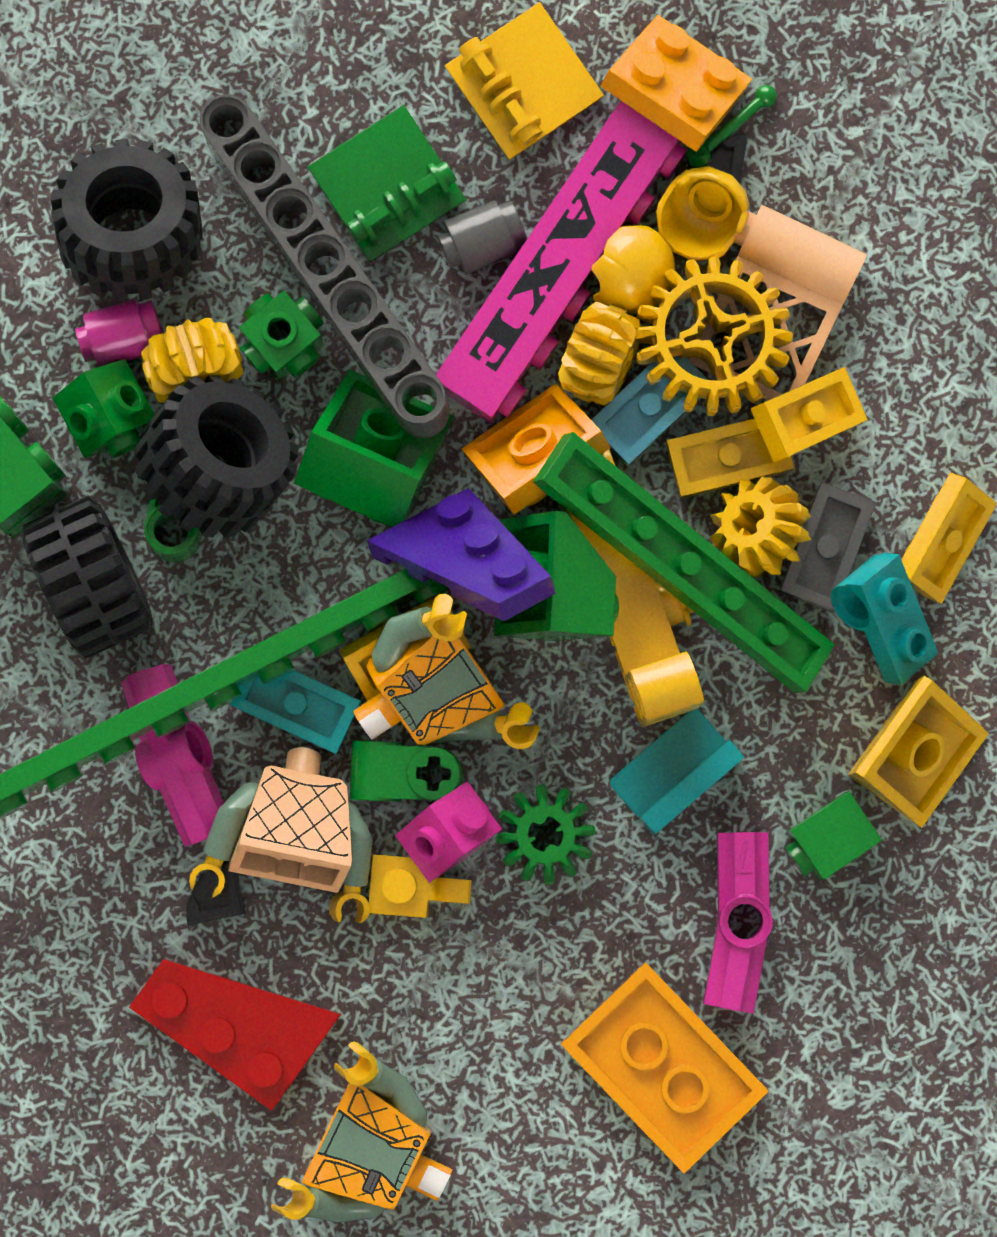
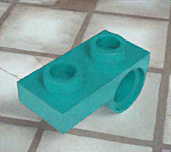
[830,553,938,685]

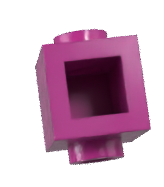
[395,781,502,883]

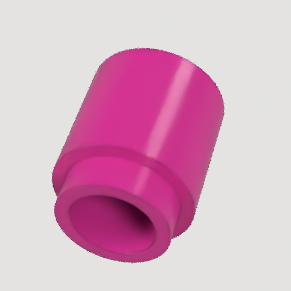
[75,298,163,367]

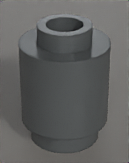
[437,200,527,275]

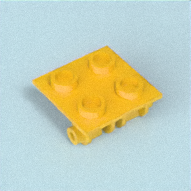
[445,2,604,160]

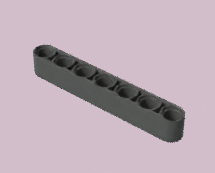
[200,94,449,438]

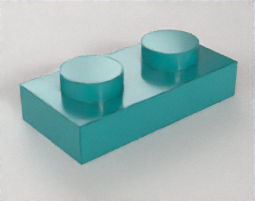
[230,670,362,755]

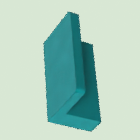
[610,709,745,835]

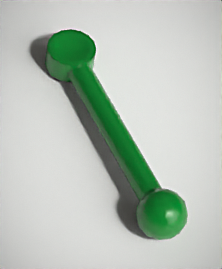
[686,85,777,167]

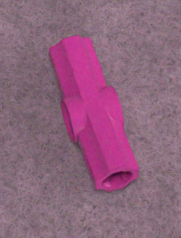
[121,664,224,847]
[703,832,773,1014]

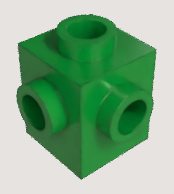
[239,290,325,381]
[52,359,155,459]

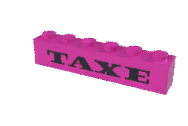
[436,101,687,424]

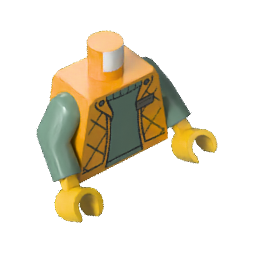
[353,594,540,749]
[271,1041,453,1223]

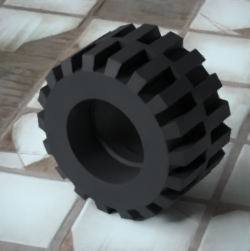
[51,139,203,301]
[134,375,299,538]
[23,495,152,659]

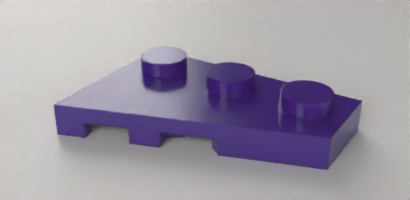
[367,488,556,621]

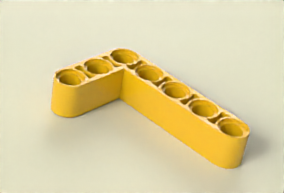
[565,449,704,728]

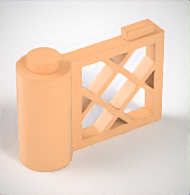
[688,205,867,400]

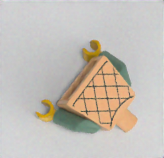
[189,747,373,924]

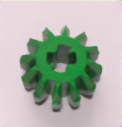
[495,784,596,885]

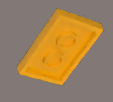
[560,962,769,1174]

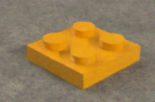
[600,15,752,152]
[461,383,611,515]

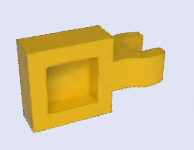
[369,854,472,918]

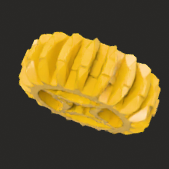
[635,256,793,416]

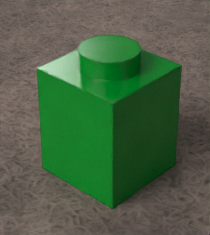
[785,791,882,880]

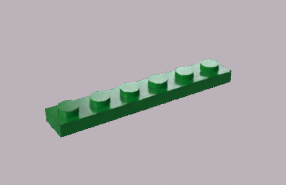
[533,432,835,693]

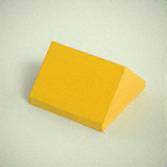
[848,676,989,828]

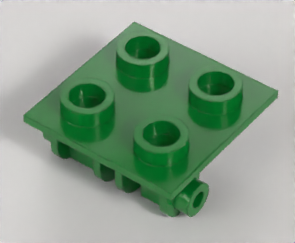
[307,105,467,263]

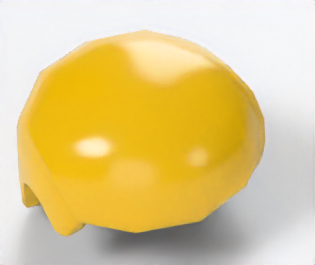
[656,166,749,261]
[591,225,675,315]

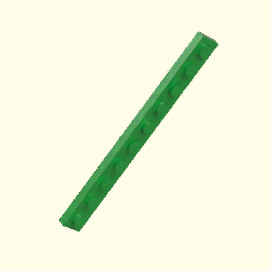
[0,568,449,819]

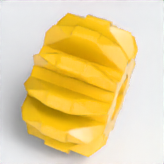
[558,301,641,406]
[141,318,244,403]
[710,476,811,578]

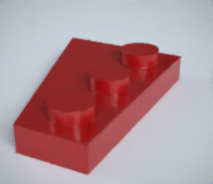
[129,959,341,1111]

